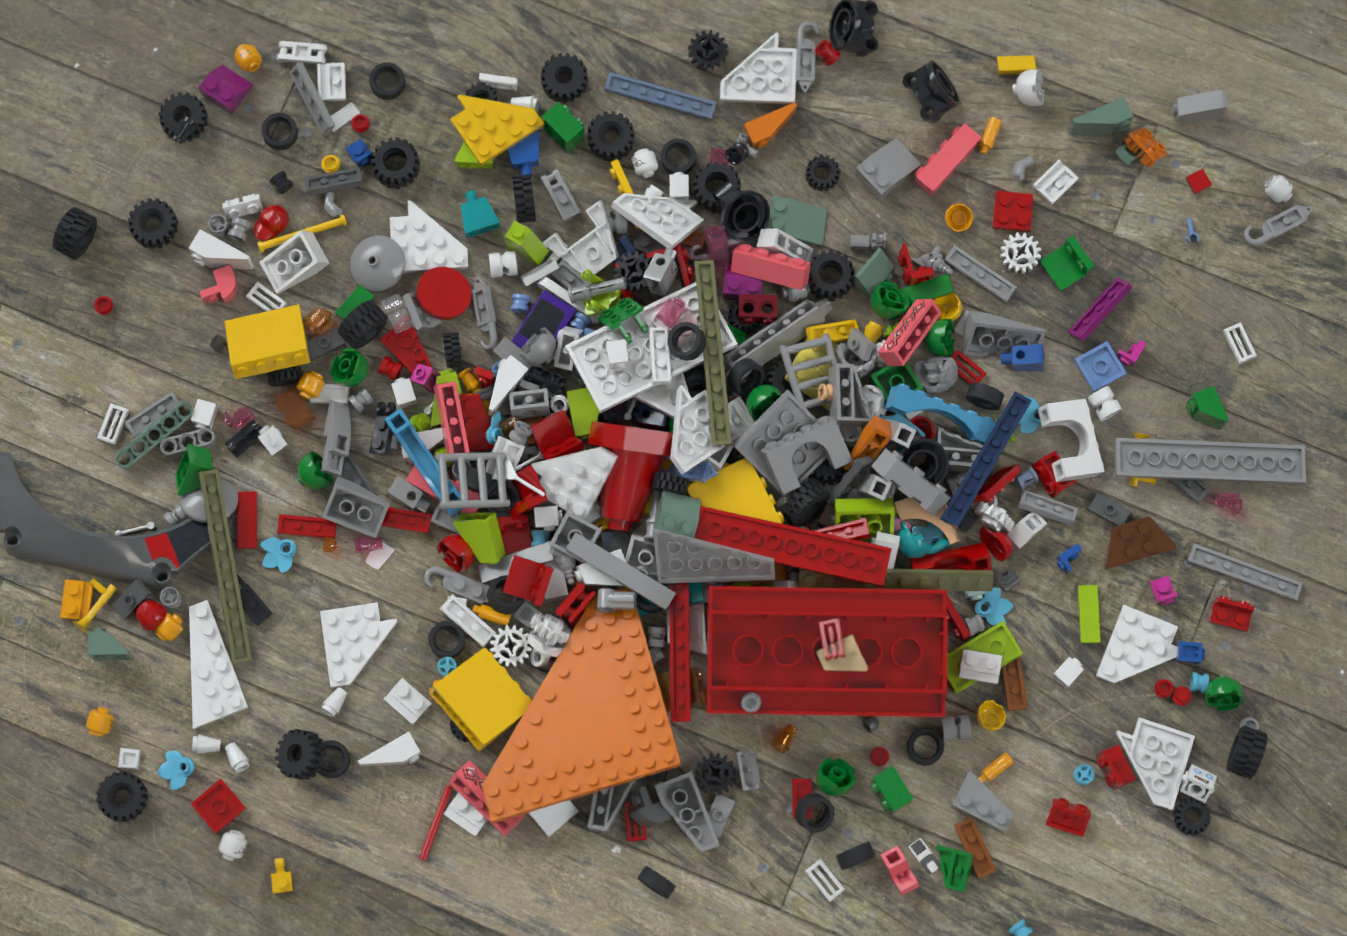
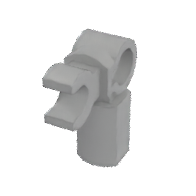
[850,233,887,250]

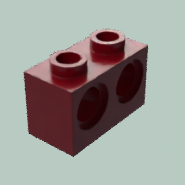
[738,294,777,324]

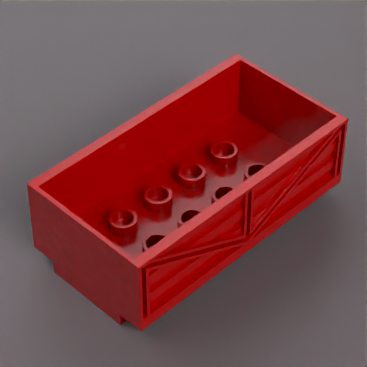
[706,586,948,717]

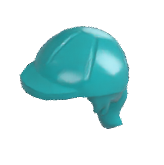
[897,521,949,558]

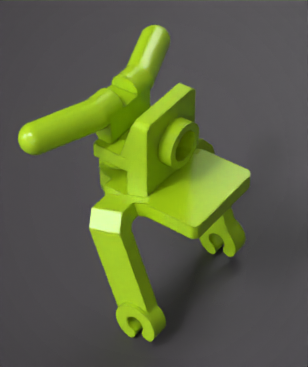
[580,270,622,316]

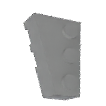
[936,427,994,476]
[587,779,637,833]

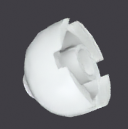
[1013,69,1044,107]

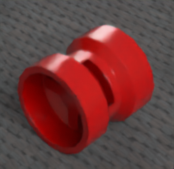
[814,40,840,66]
[378,356,403,381]

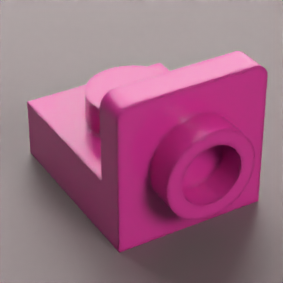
[1117,340,1147,367]
[410,364,440,394]
[1149,576,1178,606]

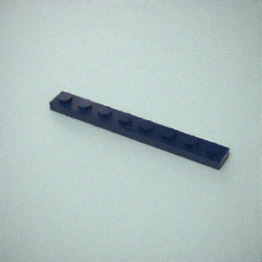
[940,391,1032,529]

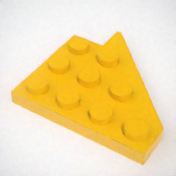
[450,95,544,166]

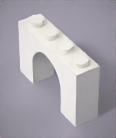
[1038,399,1105,482]

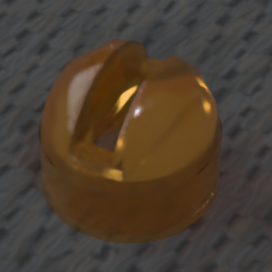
[323,537,337,553]

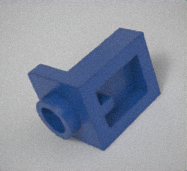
[345,139,373,167]
[1056,543,1082,574]
[1177,641,1205,665]

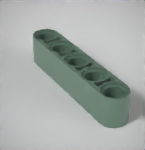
[115,401,193,468]

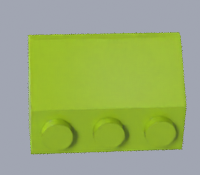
[834,498,895,543]

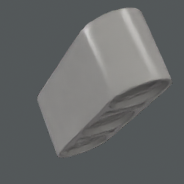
[160,428,217,459]

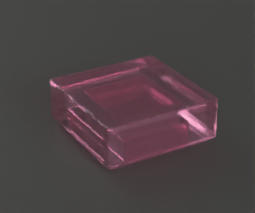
[710,148,729,167]

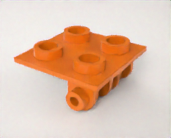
[1124,127,1168,168]

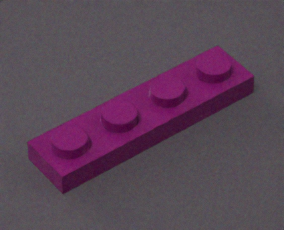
[1068,278,1132,342]

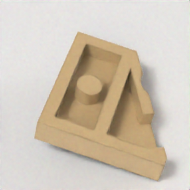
[816,635,868,671]

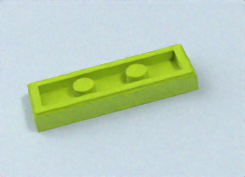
[1077,585,1100,644]

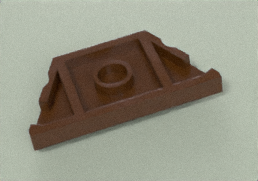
[1105,516,1177,569]

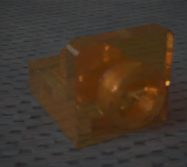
[500,416,524,439]

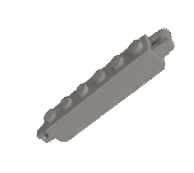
[723,298,832,385]

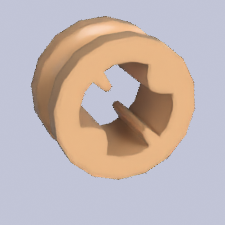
[818,384,834,401]

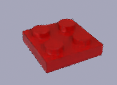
[992,191,1033,232]
[555,582,587,621]
[191,778,247,834]

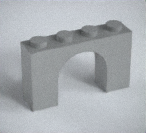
[761,416,852,495]
[854,418,917,501]

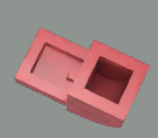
[200,265,238,303]
[880,846,920,896]

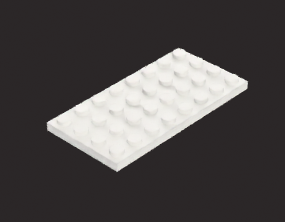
[565,282,738,413]

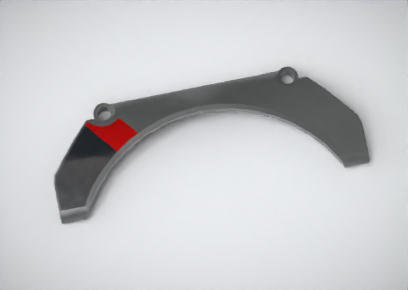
[0,451,233,591]

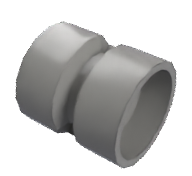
[605,210,628,235]
[940,714,971,741]

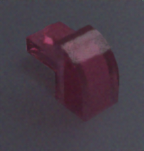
[704,226,729,270]

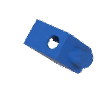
[506,131,540,177]
[1001,344,1044,371]

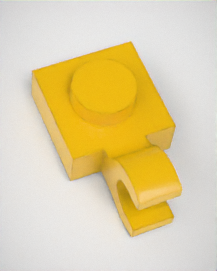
[271,858,293,894]

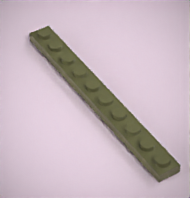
[694,260,732,447]
[198,469,252,664]
[798,569,994,591]

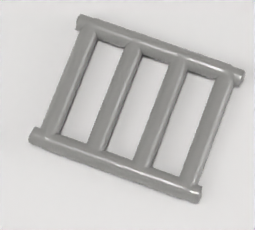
[779,333,838,409]
[435,452,510,509]

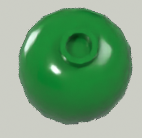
[871,281,910,320]
[922,319,955,357]
[330,348,369,387]
[746,385,782,421]
[297,451,334,491]
[1205,675,1244,711]
[816,757,856,797]

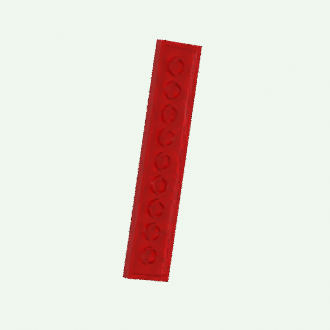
[694,506,892,587]

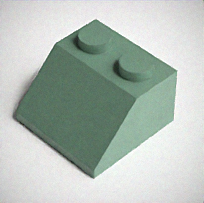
[853,248,895,300]
[653,490,701,538]
[88,628,133,661]

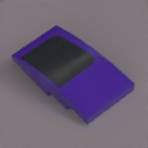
[512,290,577,365]

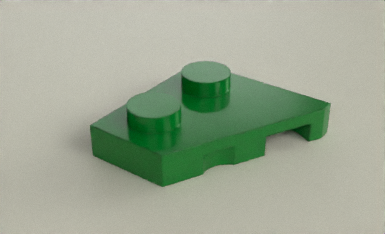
[936,845,974,892]

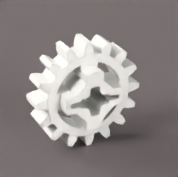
[1000,232,1041,274]
[974,502,1015,533]
[530,613,572,644]
[490,625,532,668]

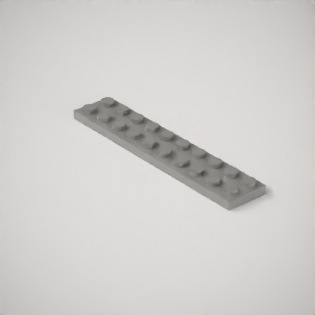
[1115,438,1306,484]

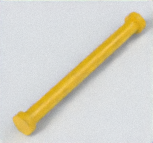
[257,214,347,253]

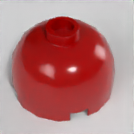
[437,534,475,572]

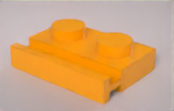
[60,579,94,620]

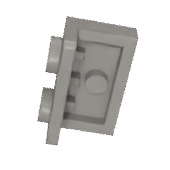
[402,293,442,332]

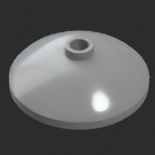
[350,235,405,292]
[180,478,238,523]

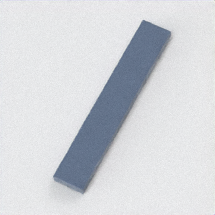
[604,72,717,121]

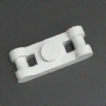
[277,41,327,65]

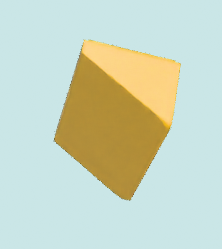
[997,55,1036,75]

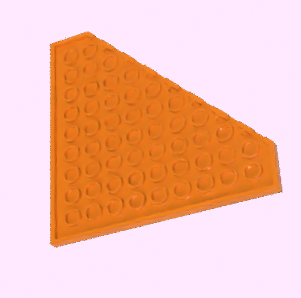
[482,587,682,823]

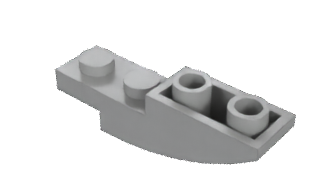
[321,400,351,477]

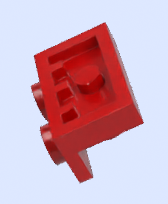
[1032,451,1077,498]
[1209,596,1255,632]
[1046,798,1091,837]

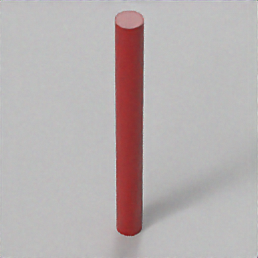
[419,785,453,861]

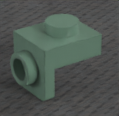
[1115,144,1142,165]

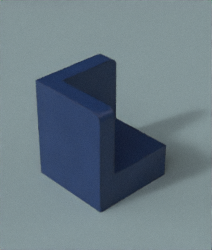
[613,236,636,264]

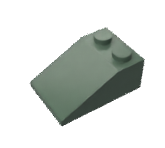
[1068,97,1133,135]
[767,196,827,246]

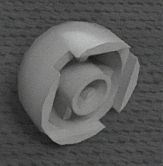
[519,327,556,365]

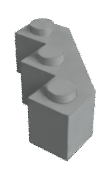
[871,449,950,516]

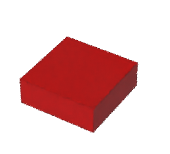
[1186,169,1212,195]

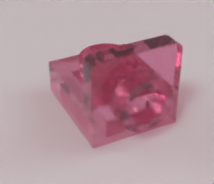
[655,297,688,328]
[222,406,254,430]
[1213,493,1243,515]

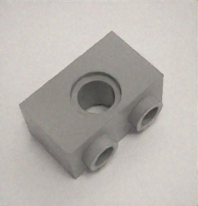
[509,388,551,420]

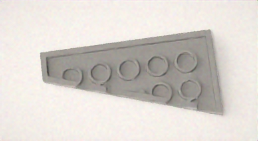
[653,528,775,584]

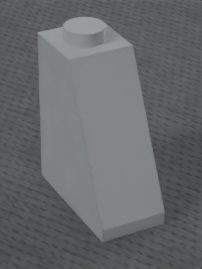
[1172,89,1227,122]

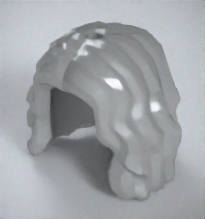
[837,342,878,378]
[913,356,958,394]

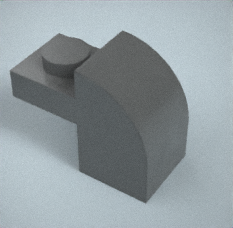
[630,786,672,828]

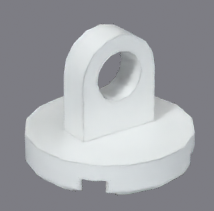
[861,384,887,417]
[527,630,565,667]

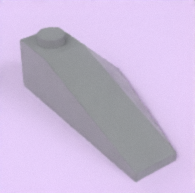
[963,311,1046,357]
[655,770,719,852]

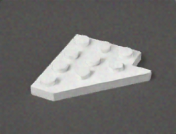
[720,33,797,104]
[611,193,704,249]
[390,201,469,273]
[671,385,739,475]
[531,446,618,520]
[320,602,398,688]
[1095,605,1178,684]
[1116,717,1195,811]

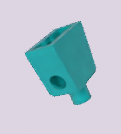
[461,190,500,239]

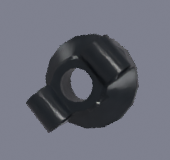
[829,0,878,57]
[902,60,960,123]
[712,182,770,242]
[899,429,949,485]

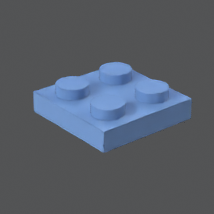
[1074,341,1127,393]

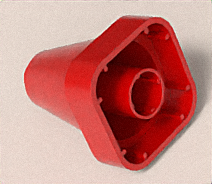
[588,421,673,532]

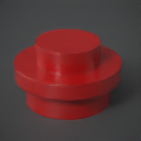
[351,114,370,133]
[94,296,113,315]
[1154,679,1174,698]
[1172,686,1192,706]
[870,747,889,767]

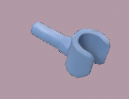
[1186,218,1199,243]

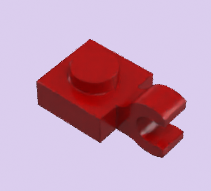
[473,366,496,389]

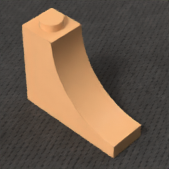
[894,497,960,544]

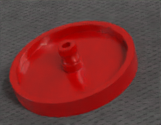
[416,267,472,320]

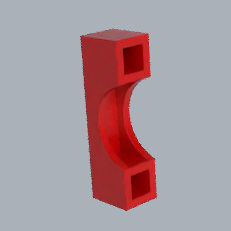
[910,542,992,570]

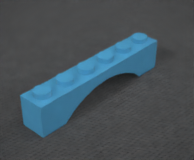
[885,384,996,445]
[385,408,464,517]

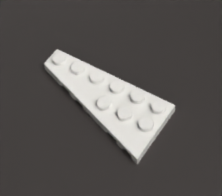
[189,600,249,729]

